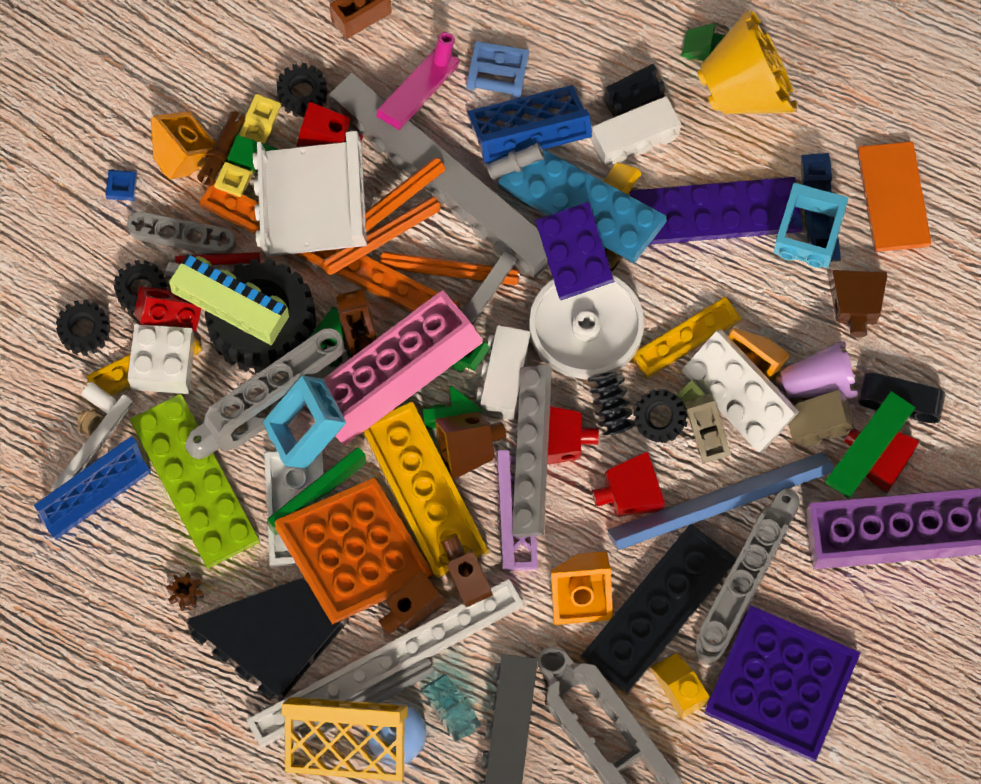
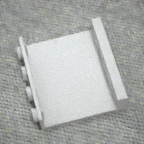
[253,131,367,257]

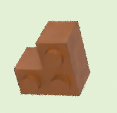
[329,0,392,40]

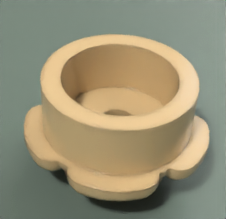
[77,408,103,435]

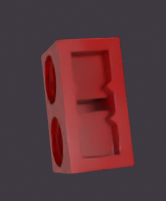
[134,286,202,332]

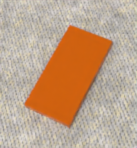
[857,142,931,252]

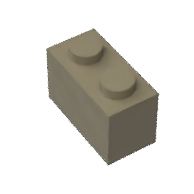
[788,390,855,447]

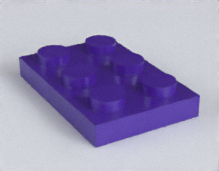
[535,201,615,301]

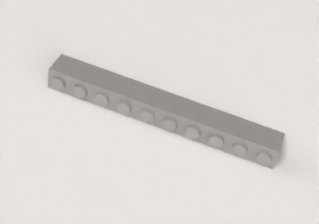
[329,72,548,279]

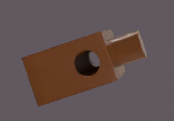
[829,270,887,338]
[336,289,377,357]
[435,412,506,479]
[439,534,493,608]
[378,571,448,635]

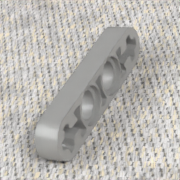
[127,212,236,254]

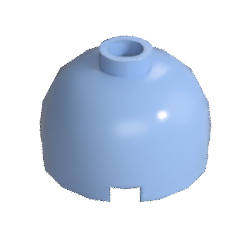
[367,703,427,765]

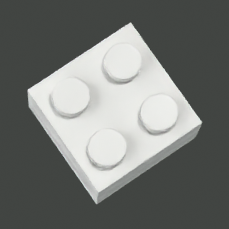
[128,324,195,394]

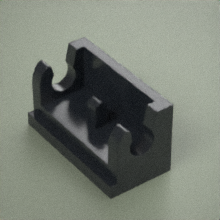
[604,64,665,117]

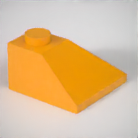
[151,111,215,179]
[728,328,790,382]
[551,551,613,625]

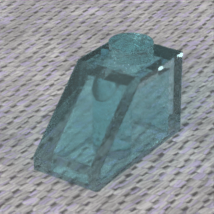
[420,674,481,741]

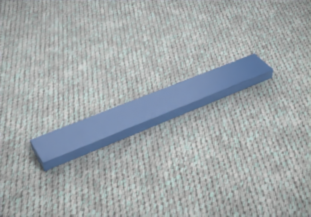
[607,452,834,550]

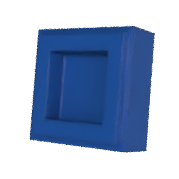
[106,170,138,201]

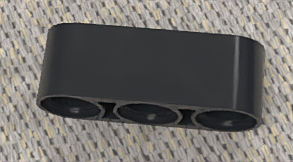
[858,373,946,423]

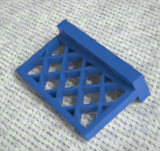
[467,85,592,164]
[34,436,151,540]

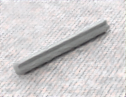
[299,659,434,742]

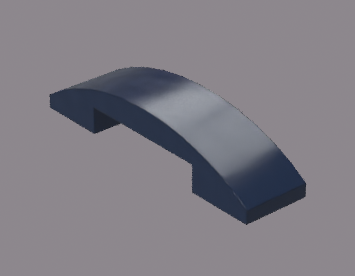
[801,153,841,262]

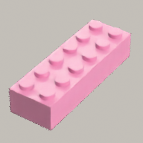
[323,290,483,447]

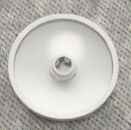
[529,276,644,379]

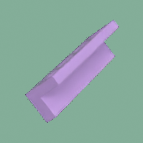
[497,450,538,571]

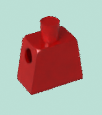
[296,102,364,147]
[547,406,599,464]
[844,429,920,494]
[592,452,665,517]

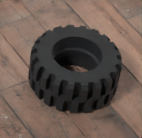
[205,259,316,373]

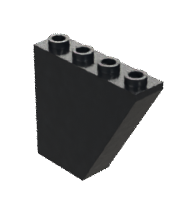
[187,578,349,702]

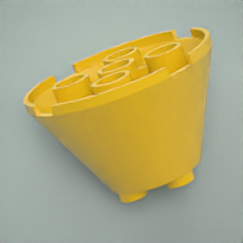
[697,9,798,114]

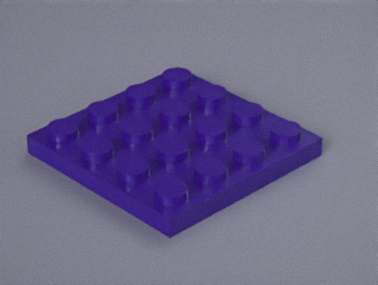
[704,605,861,762]

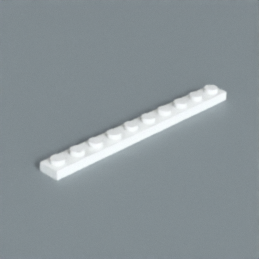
[246,579,524,748]

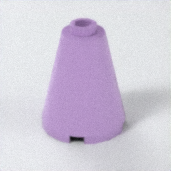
[776,340,858,398]

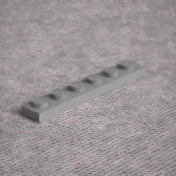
[512,364,552,538]

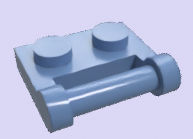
[466,41,529,98]

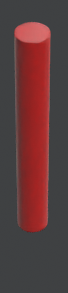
[175,252,260,265]

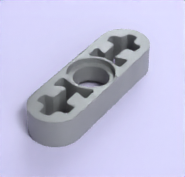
[462,251,517,325]

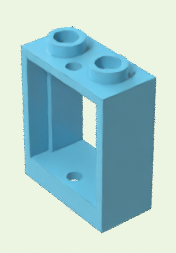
[774,183,849,269]
[263,375,347,469]

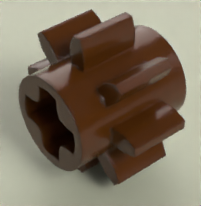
[166,572,204,611]

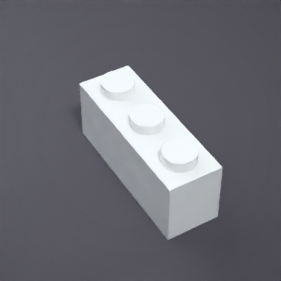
[590,96,681,166]
[476,325,531,420]

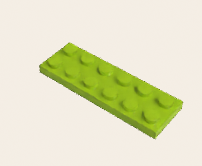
[129,394,260,569]

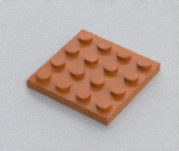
[274,477,434,624]

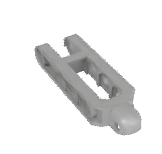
[185,328,349,459]
[695,488,800,663]
[538,646,683,784]

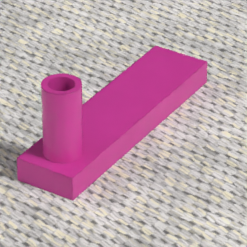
[376,32,460,130]

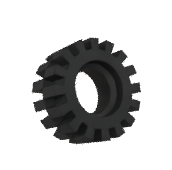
[276,63,327,117]
[114,260,167,314]
[56,300,110,356]
[633,389,688,443]

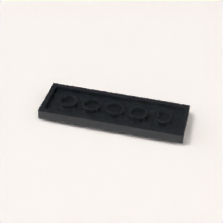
[581,524,737,695]

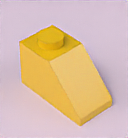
[650,653,709,719]

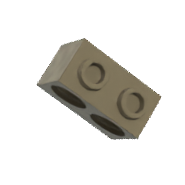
[684,393,731,464]

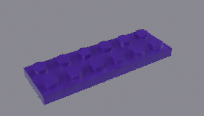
[629,177,803,245]

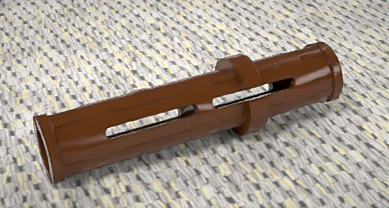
[197,111,245,186]

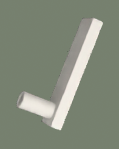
[52,381,133,491]

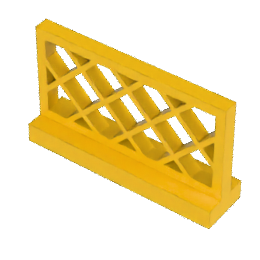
[282,697,408,781]

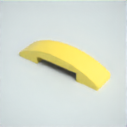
[214,94,282,197]

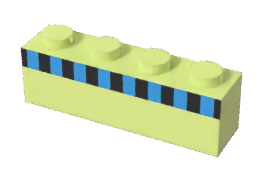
[169,254,289,345]

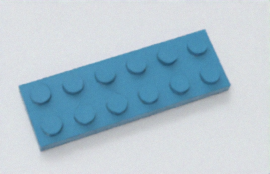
[497,149,667,263]

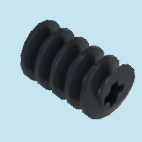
[588,372,635,435]

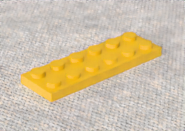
[362,401,489,579]

